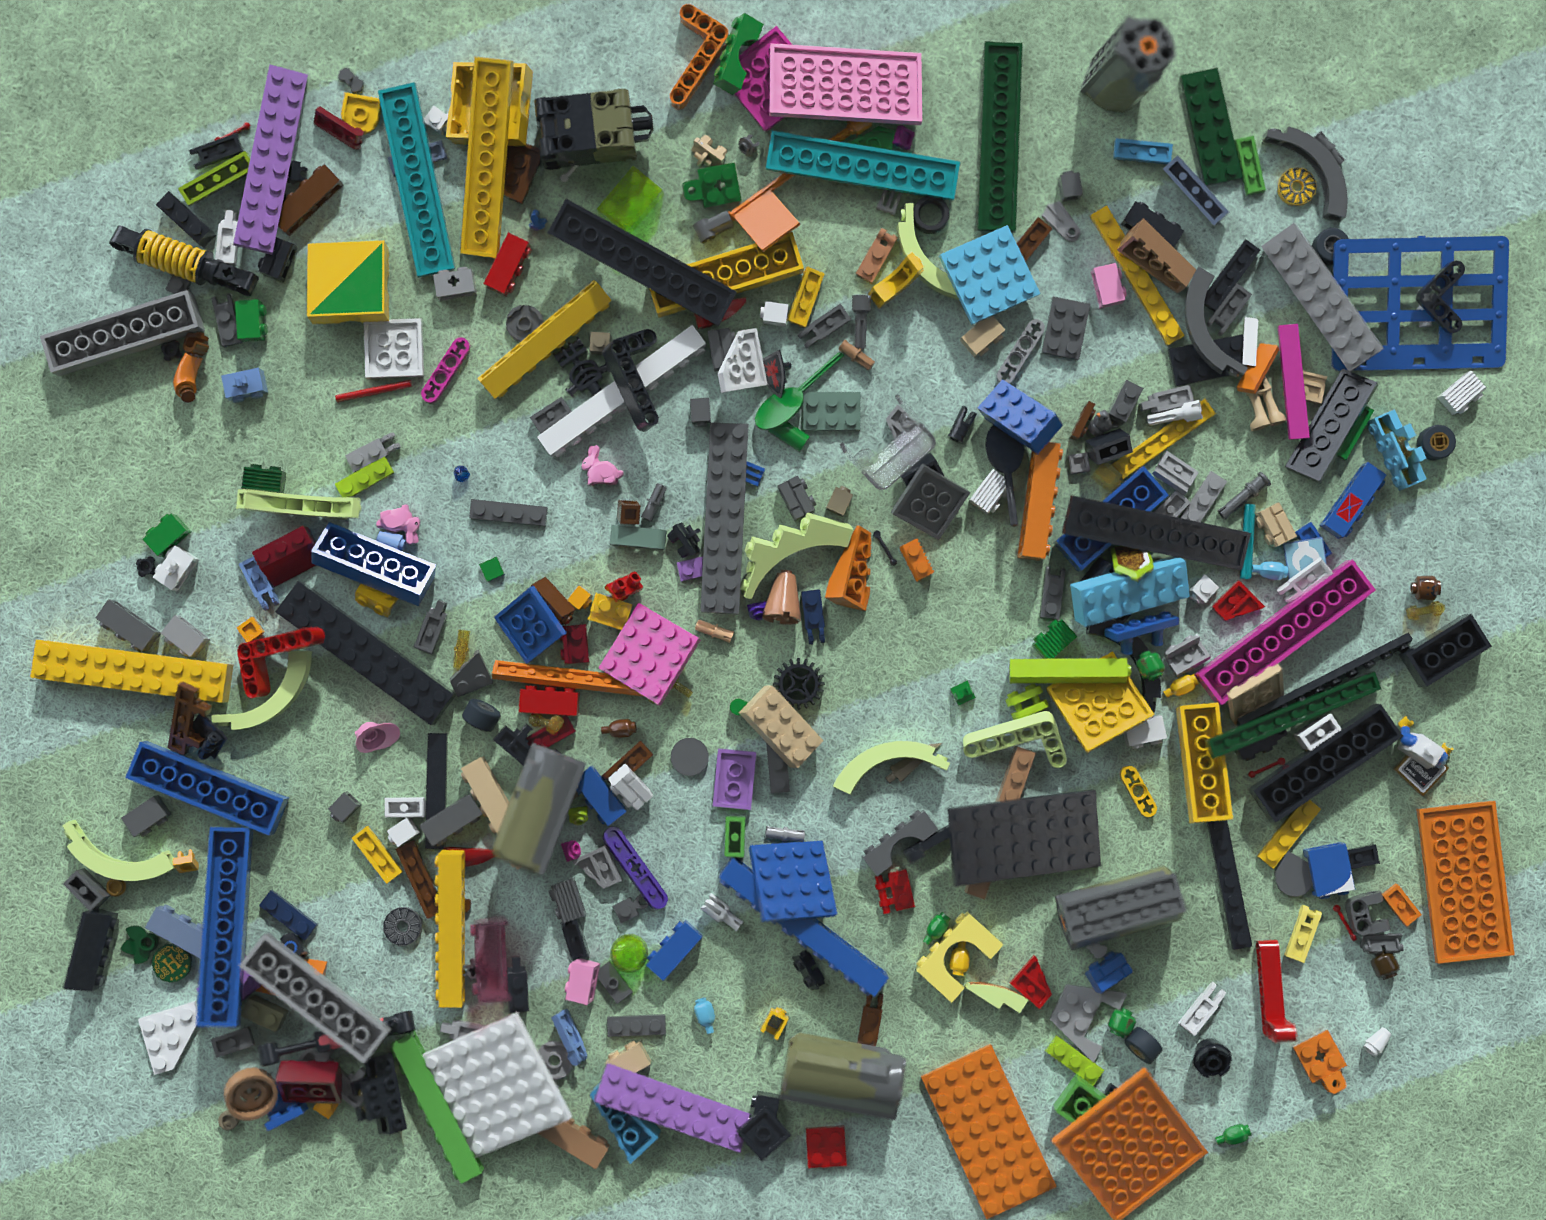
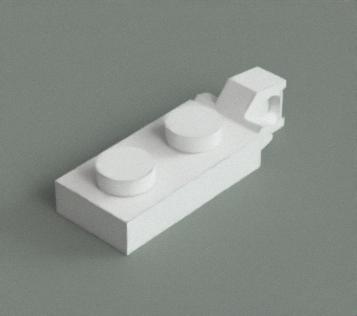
[215,210,238,265]

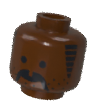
[1410,576,1441,601]

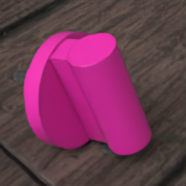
[561,840,581,862]

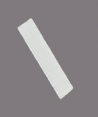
[1243,317,1258,366]

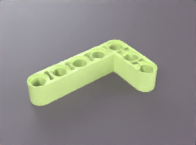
[963,711,1067,768]

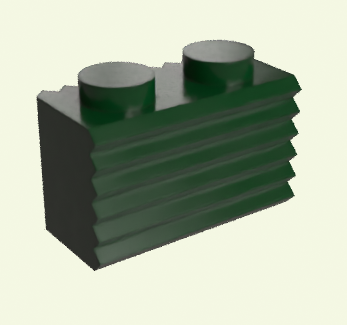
[241,464,286,493]

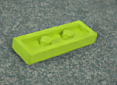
[335,456,395,498]
[1045,1035,1104,1086]

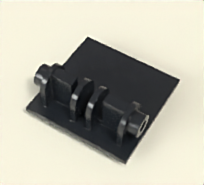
[192,713,228,760]

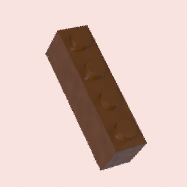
[278,164,344,237]

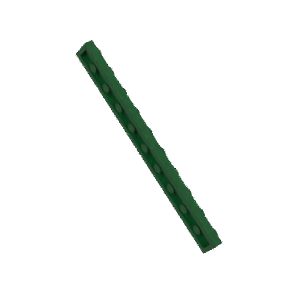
[1205,671,1381,759]

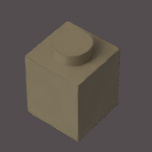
[589,332,612,355]
[826,486,853,517]

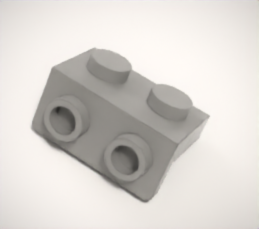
[1164,634,1211,678]

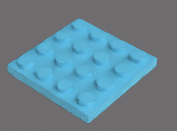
[939,225,1041,325]

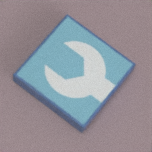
[1283,537,1327,580]

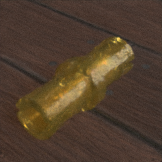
[453,629,471,669]

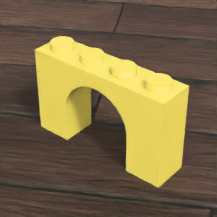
[916,912,1003,1003]

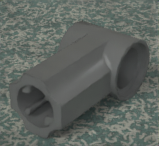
[693,211,734,244]

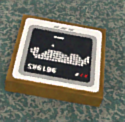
[1393,755,1449,796]

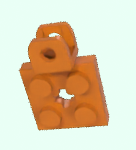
[1292,1030,1347,1094]

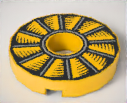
[1278,167,1317,206]

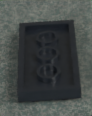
[1167,334,1248,387]

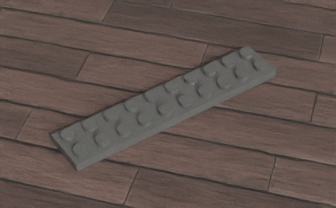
[700,422,749,614]

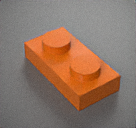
[1382,883,1422,927]

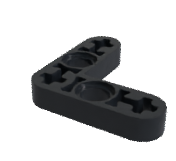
[1416,260,1465,333]
[903,825,949,864]

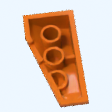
[825,526,871,611]

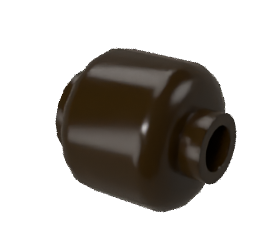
[1371,950,1400,980]

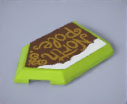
[1110,546,1154,581]

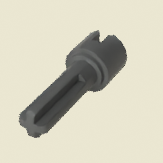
[852,295,871,349]

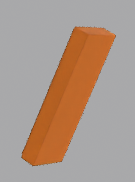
[1236,343,1279,394]

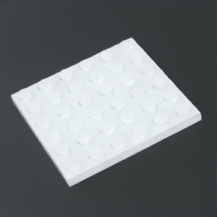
[423,1013,572,1158]

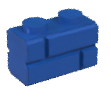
[1085,951,1133,993]

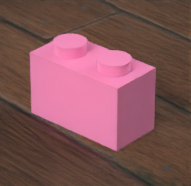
[1091,263,1127,308]
[565,958,600,1005]

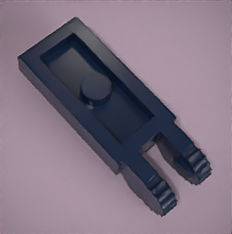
[801,589,825,645]

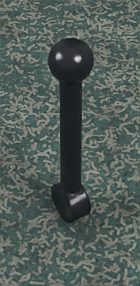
[873,530,897,566]

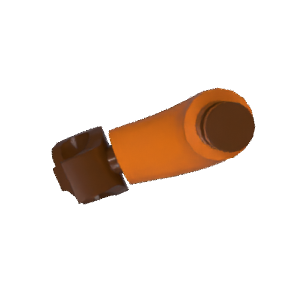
[173,331,209,403]

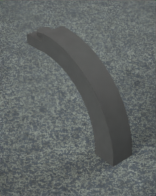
[1262,126,1348,222]
[1184,266,1248,378]

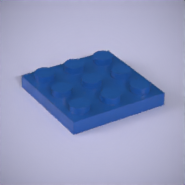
[494,586,566,664]

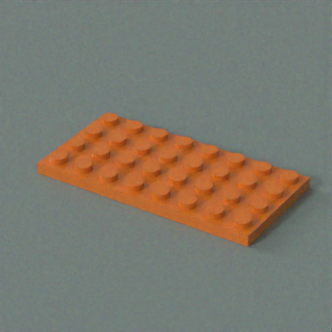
[1416,801,1515,964]
[921,1044,1057,1219]

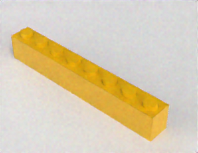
[477,280,612,399]
[435,850,465,1008]

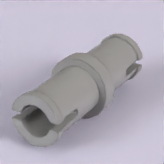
[765,826,805,842]

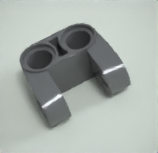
[1345,891,1390,935]

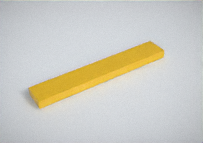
[1112,399,1216,480]

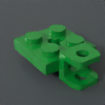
[682,162,742,208]

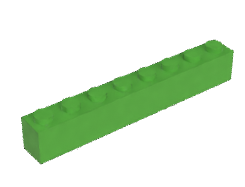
[390,1031,484,1184]

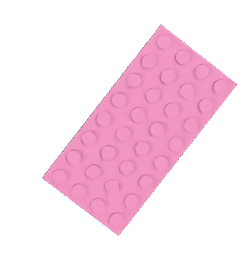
[769,43,922,125]

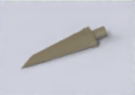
[885,743,942,784]

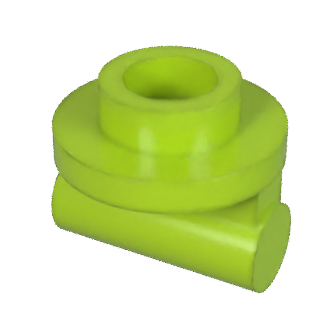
[568,806,588,826]

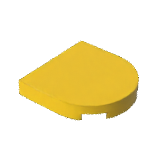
[341,92,382,134]

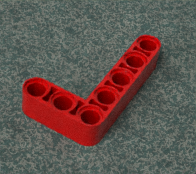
[237,627,325,698]
[1256,939,1297,1043]

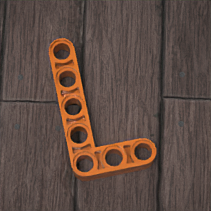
[670,4,728,110]

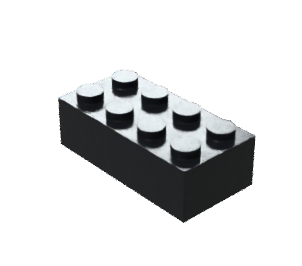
[1398,614,1492,687]

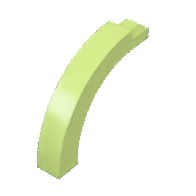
[897,203,959,300]
[212,651,312,730]
[833,741,950,795]
[63,820,175,881]

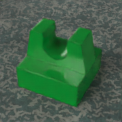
[950,680,976,706]

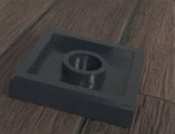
[736,1105,791,1161]

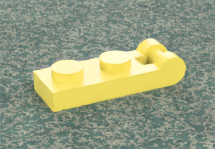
[1284,905,1322,963]

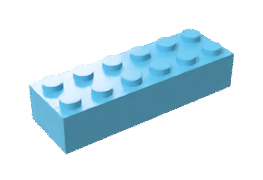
[1070,556,1190,627]

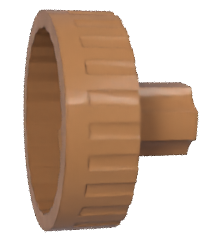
[223,1067,278,1121]

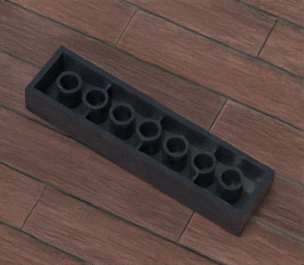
[1248,704,1403,823]

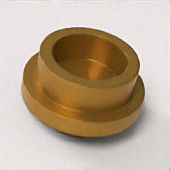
[106,878,126,897]

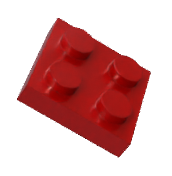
[806,1125,847,1168]

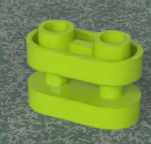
[1005,683,1049,720]

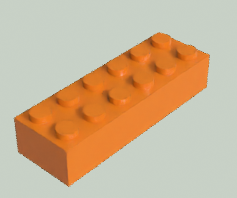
[1017,442,1063,561]

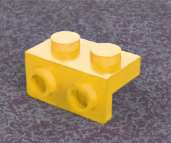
[355,583,399,617]

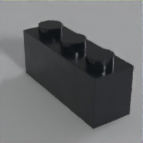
[156,191,217,248]
[1120,201,1184,247]

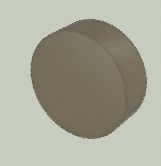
[218,1110,239,1131]

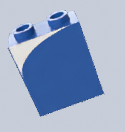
[1303,842,1355,899]

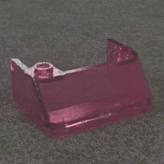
[470,916,511,1003]

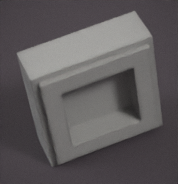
[1068,452,1090,474]

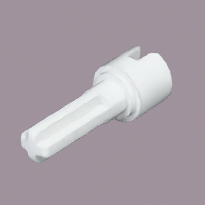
[1147,400,1203,425]

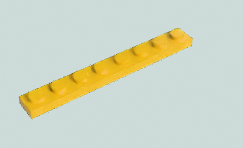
[1090,206,1185,346]

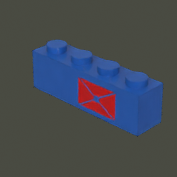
[1319,462,1387,539]

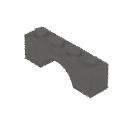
[862,810,939,876]

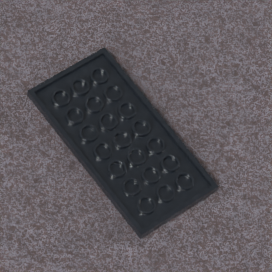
[947,789,1101,886]

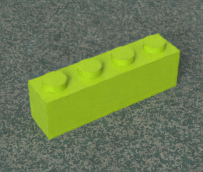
[178,151,251,206]

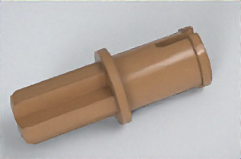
[839,340,875,370]

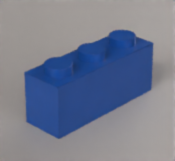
[576,765,628,826]
[646,920,703,981]

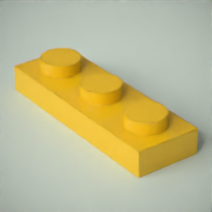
[787,266,824,328]
[352,826,403,884]

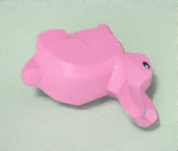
[581,445,623,485]
[376,505,420,544]

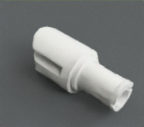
[700,893,743,931]

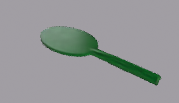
[755,351,844,430]

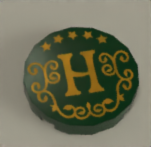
[152,943,192,983]

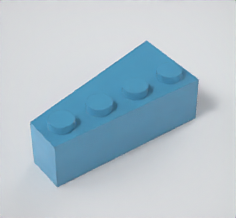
[590,1082,661,1164]

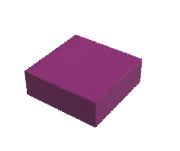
[893,125,915,151]

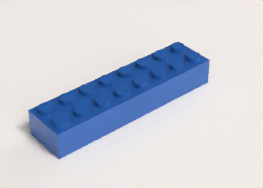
[125,741,289,835]

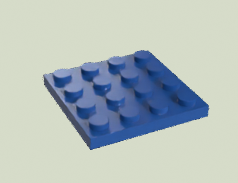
[748,841,837,923]

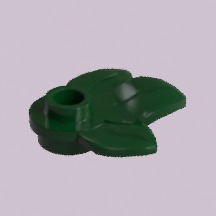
[120,925,159,964]

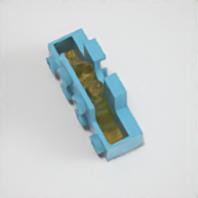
[1368,409,1427,491]

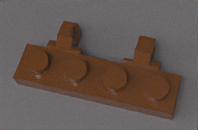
[167,681,212,755]

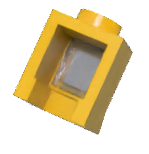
[760,1007,788,1040]

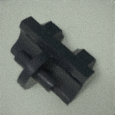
[667,522,701,558]

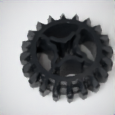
[773,658,825,710]

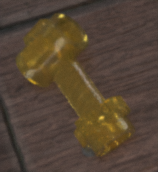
[1406,601,1445,620]
[529,713,564,734]

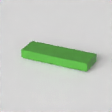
[1234,136,1266,196]

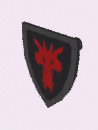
[763,350,792,398]

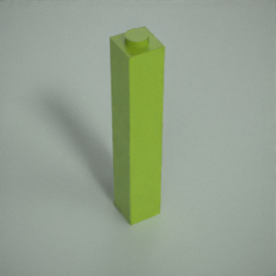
[1009,658,1131,684]

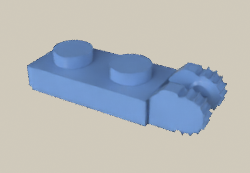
[239,556,280,611]
[551,1009,587,1066]

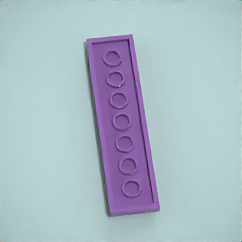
[594,1063,752,1153]

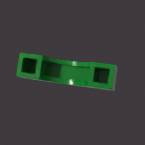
[713,13,764,95]

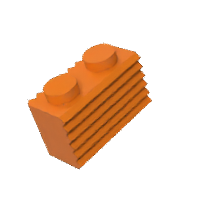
[899,539,934,582]

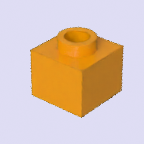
[568,586,592,611]

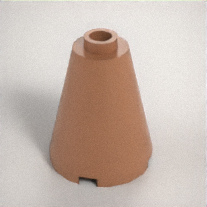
[762,570,801,625]

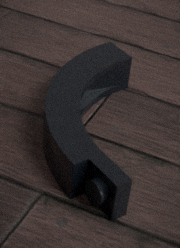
[1086,619,1161,713]

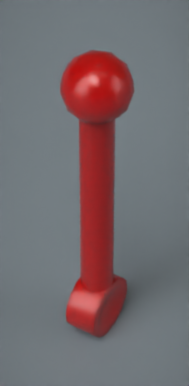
[214,122,251,141]
[1248,757,1286,778]
[1333,905,1357,941]

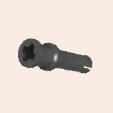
[1217,472,1271,520]

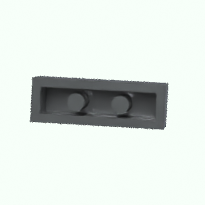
[95,599,161,652]
[419,793,482,846]

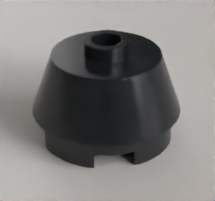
[1193,1038,1232,1078]

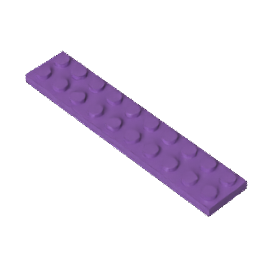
[233,64,308,255]

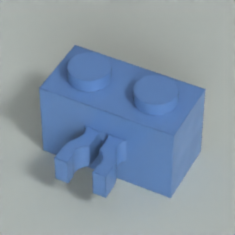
[221,368,268,403]

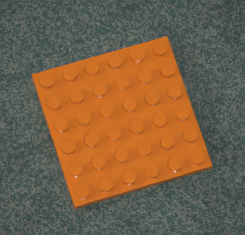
[1051,1067,1208,1220]

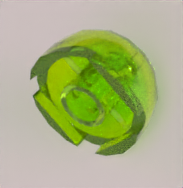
[610,934,648,973]

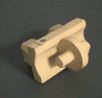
[691,135,727,167]

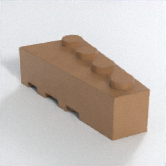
[1117,218,1196,294]

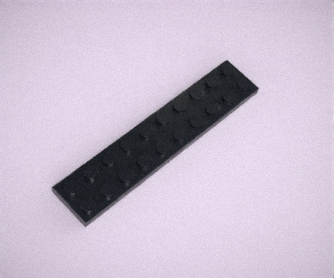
[547,199,737,327]
[1062,495,1251,570]

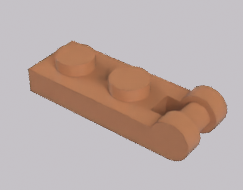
[855,228,898,284]

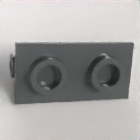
[1360,933,1404,954]

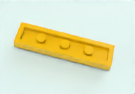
[1257,800,1321,869]

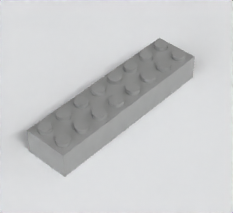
[1261,223,1384,372]
[40,290,205,376]
[240,933,392,1063]

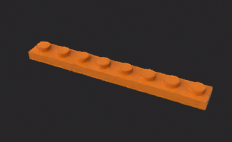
[492,660,645,697]

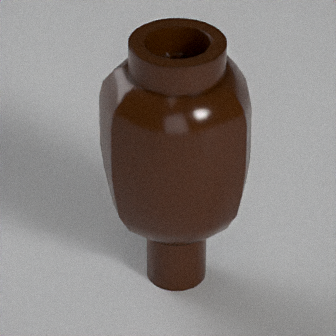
[601,719,637,738]

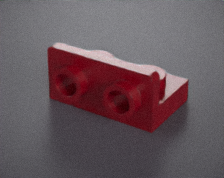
[560,624,590,664]

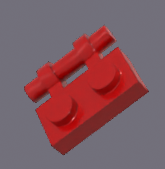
[874,869,915,914]

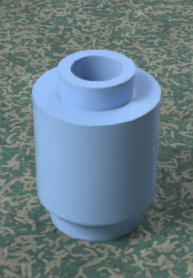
[376,531,406,551]

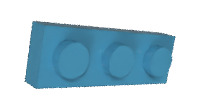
[1113,138,1173,164]

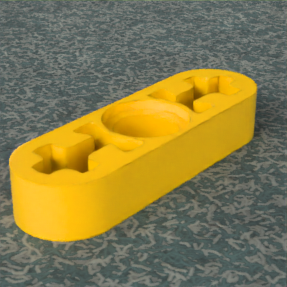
[1119,766,1157,817]

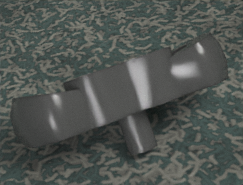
[338,68,364,93]

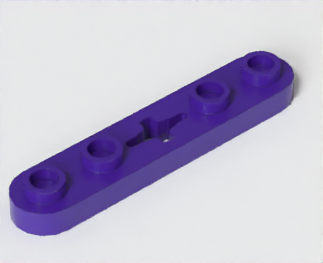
[603,827,668,910]

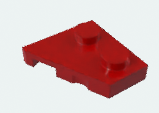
[1211,580,1265,621]
[1009,954,1052,1009]

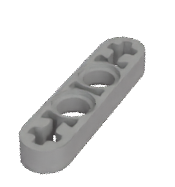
[996,319,1045,384]

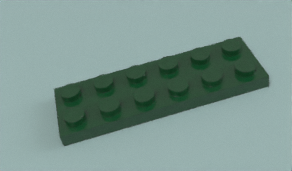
[1179,67,1243,186]

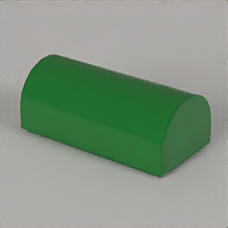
[768,422,810,453]

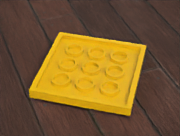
[1046,651,1155,753]

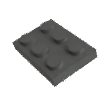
[1041,296,1091,360]

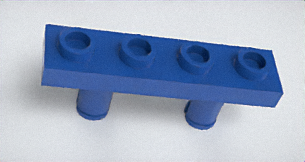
[1105,611,1179,655]

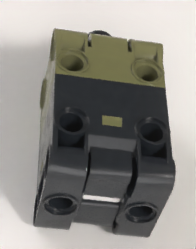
[534,88,654,170]

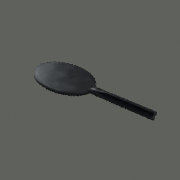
[985,425,1024,527]

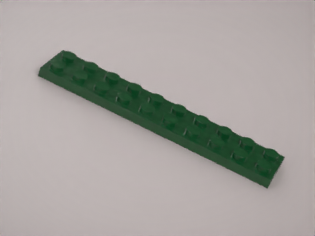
[977,41,1023,232]

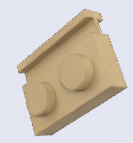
[1282,371,1327,404]

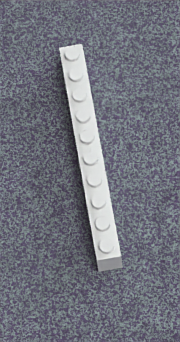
[537,325,707,458]

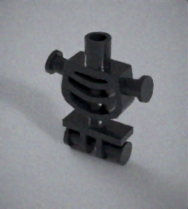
[552,337,610,397]

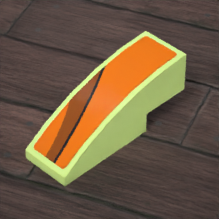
[965,982,1028,1013]

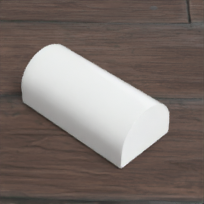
[385,797,426,817]

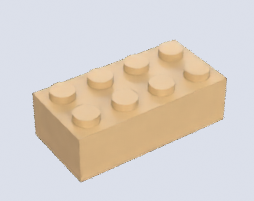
[739,685,824,768]

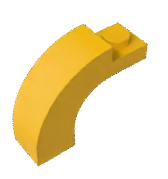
[868,252,924,309]

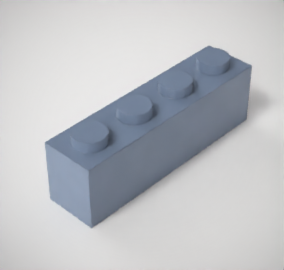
[1163,155,1230,226]
[145,905,203,959]

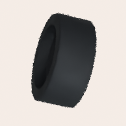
[913,196,949,234]

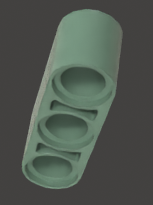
[610,525,667,550]

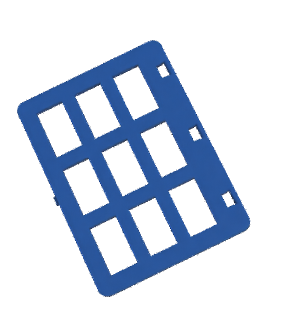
[1331,236,1509,371]

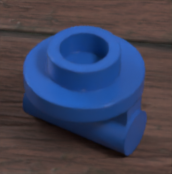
[529,209,548,231]

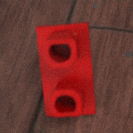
[605,571,643,602]

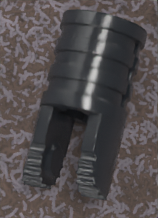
[947,406,977,444]

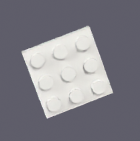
[364,318,424,379]

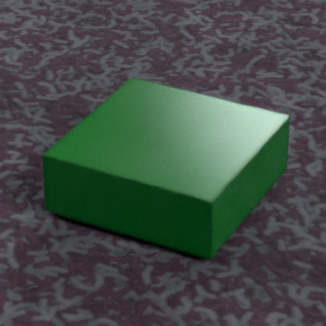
[479,556,505,582]

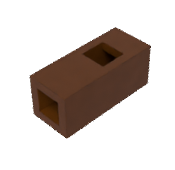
[531,577,576,625]

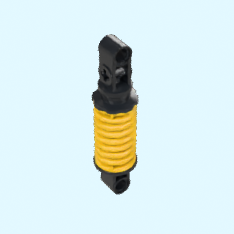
[109,225,259,296]

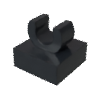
[287,160,308,184]

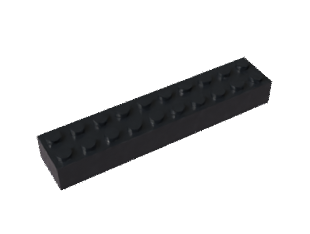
[275,581,456,726]

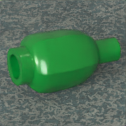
[923,912,951,946]
[1215,1123,1252,1145]

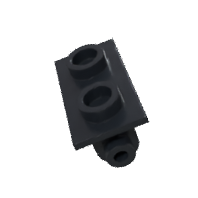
[792,949,825,990]

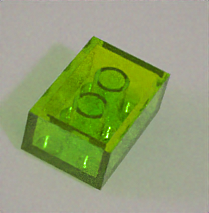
[596,165,664,234]

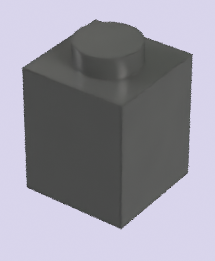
[1058,171,1083,202]
[690,398,711,427]
[328,791,362,822]

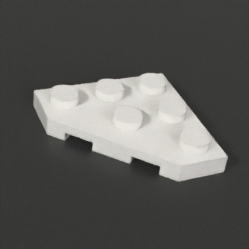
[718,328,768,393]
[138,1001,197,1075]

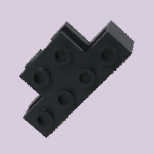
[350,1052,407,1135]

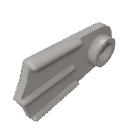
[1042,201,1080,241]

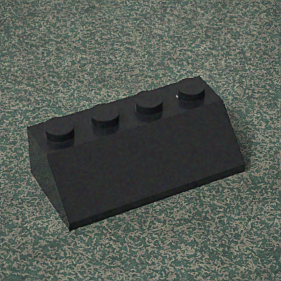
[63,908,119,991]

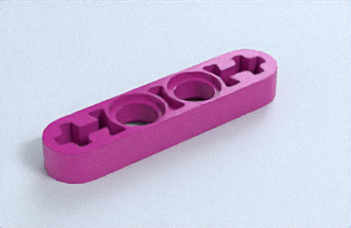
[421,337,471,403]

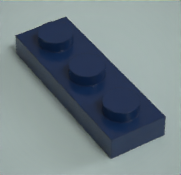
[259,890,318,941]

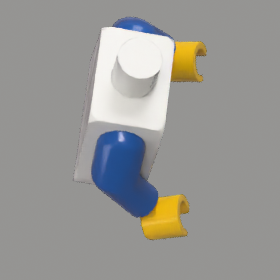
[1397,716,1454,769]

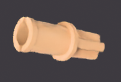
[695,620,734,643]

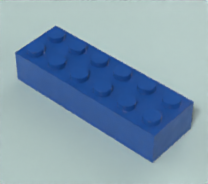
[1053,466,1169,571]
[312,522,436,606]

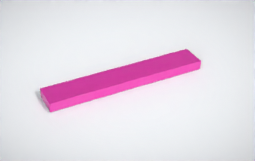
[1277,324,1310,440]

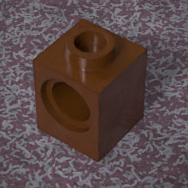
[617,500,641,524]

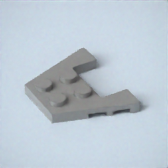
[1049,984,1127,1062]

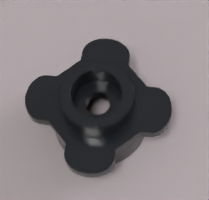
[161,340,183,362]
[136,556,156,577]

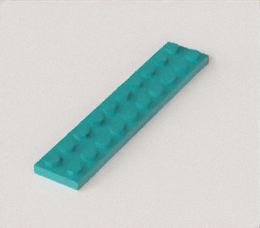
[378,82,456,278]
[766,131,960,201]

